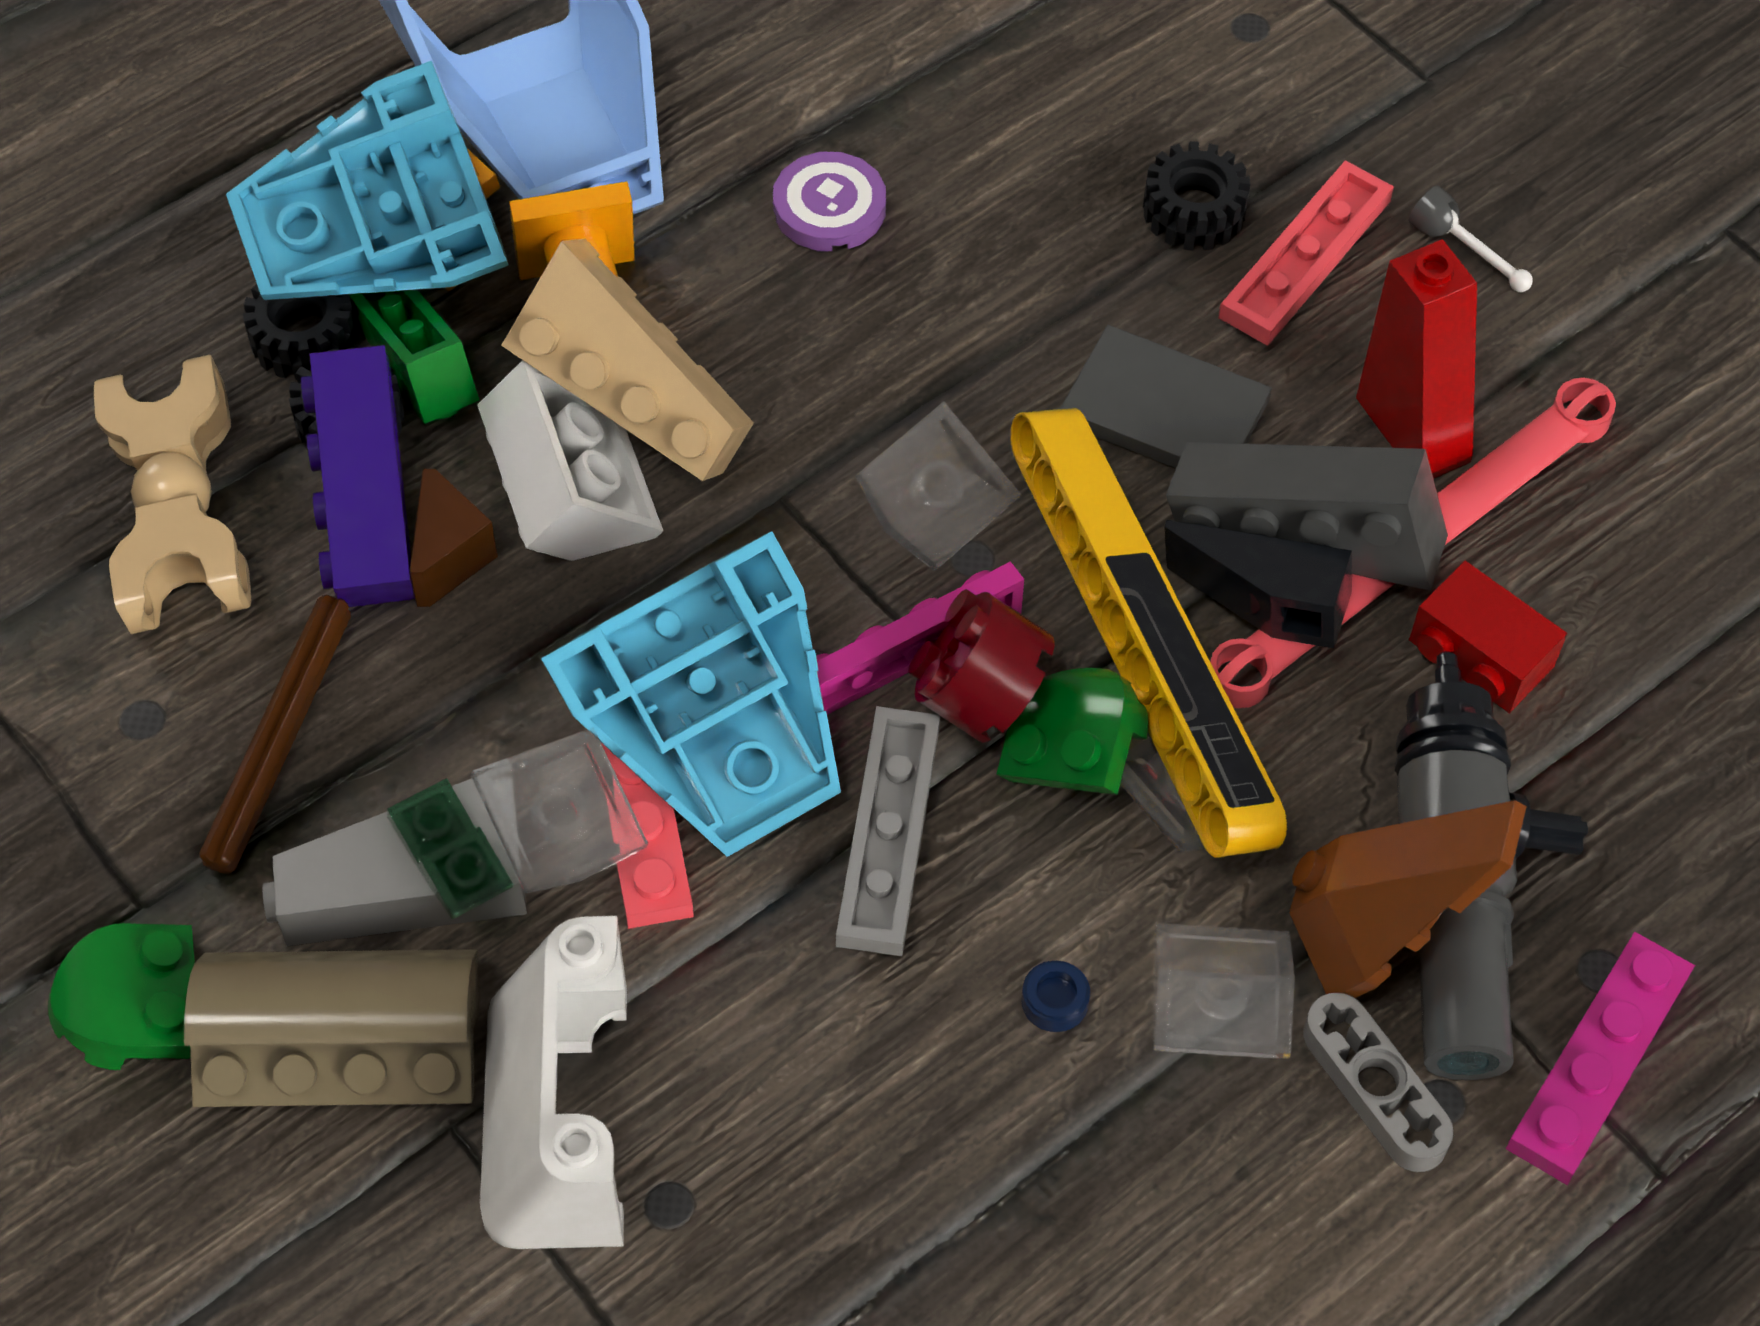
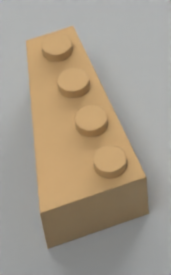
[501,239,754,481]

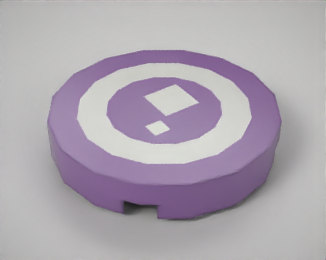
[773,152,886,251]

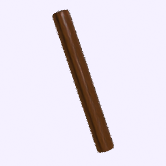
[199,595,351,874]

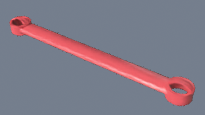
[1210,378,1616,709]

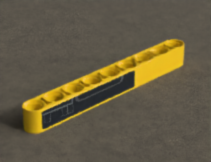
[1010,408,1287,858]

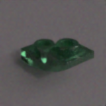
[387,778,513,920]

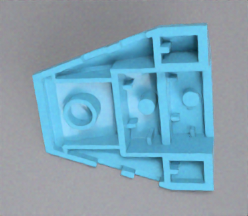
[226,60,509,300]
[540,531,841,857]

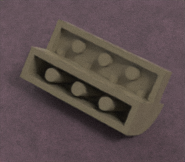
[184,949,479,1107]

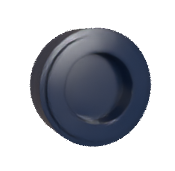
[1021,961,1090,1032]

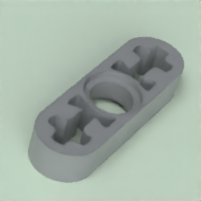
[1303,993,1453,1172]

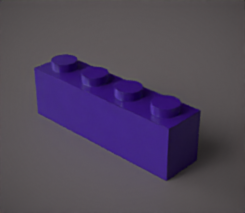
[301,345,416,607]

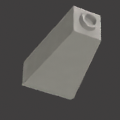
[263,767,527,946]

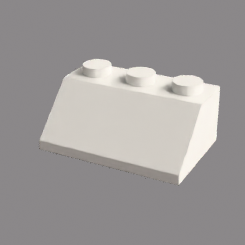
[477,360,663,561]

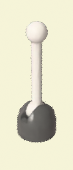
[1408,185,1533,292]

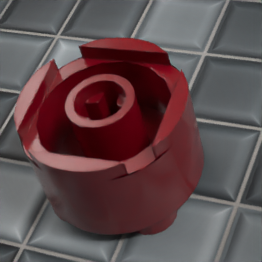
[908,589,1055,743]

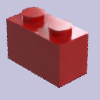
[1409,560,1567,714]

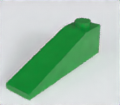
[347,289,479,424]

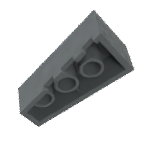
[1166,442,1448,591]

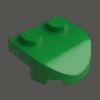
[996,668,1148,795]
[48,923,195,1070]

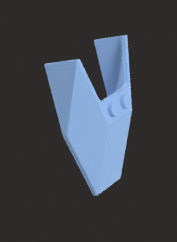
[379,0,664,215]

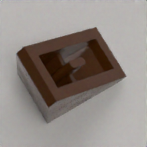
[410,469,498,607]

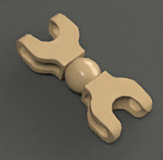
[94,355,251,635]

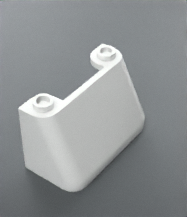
[480,916,627,1249]

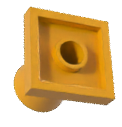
[509,181,635,280]

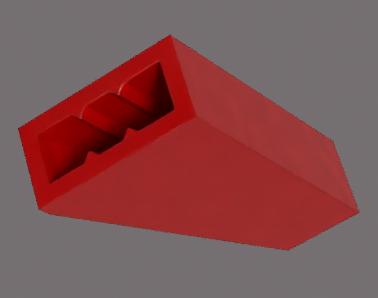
[1356,239,1477,479]

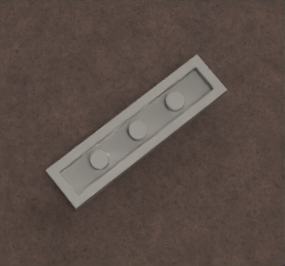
[836,706,940,956]

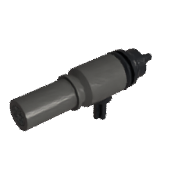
[1395,651,1588,1080]

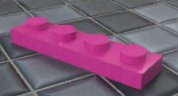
[816,561,1024,715]
[1506,932,1695,1185]

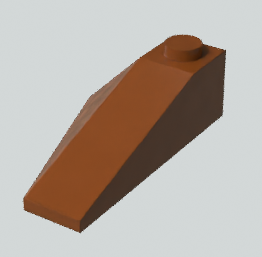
[1289,800,1526,998]

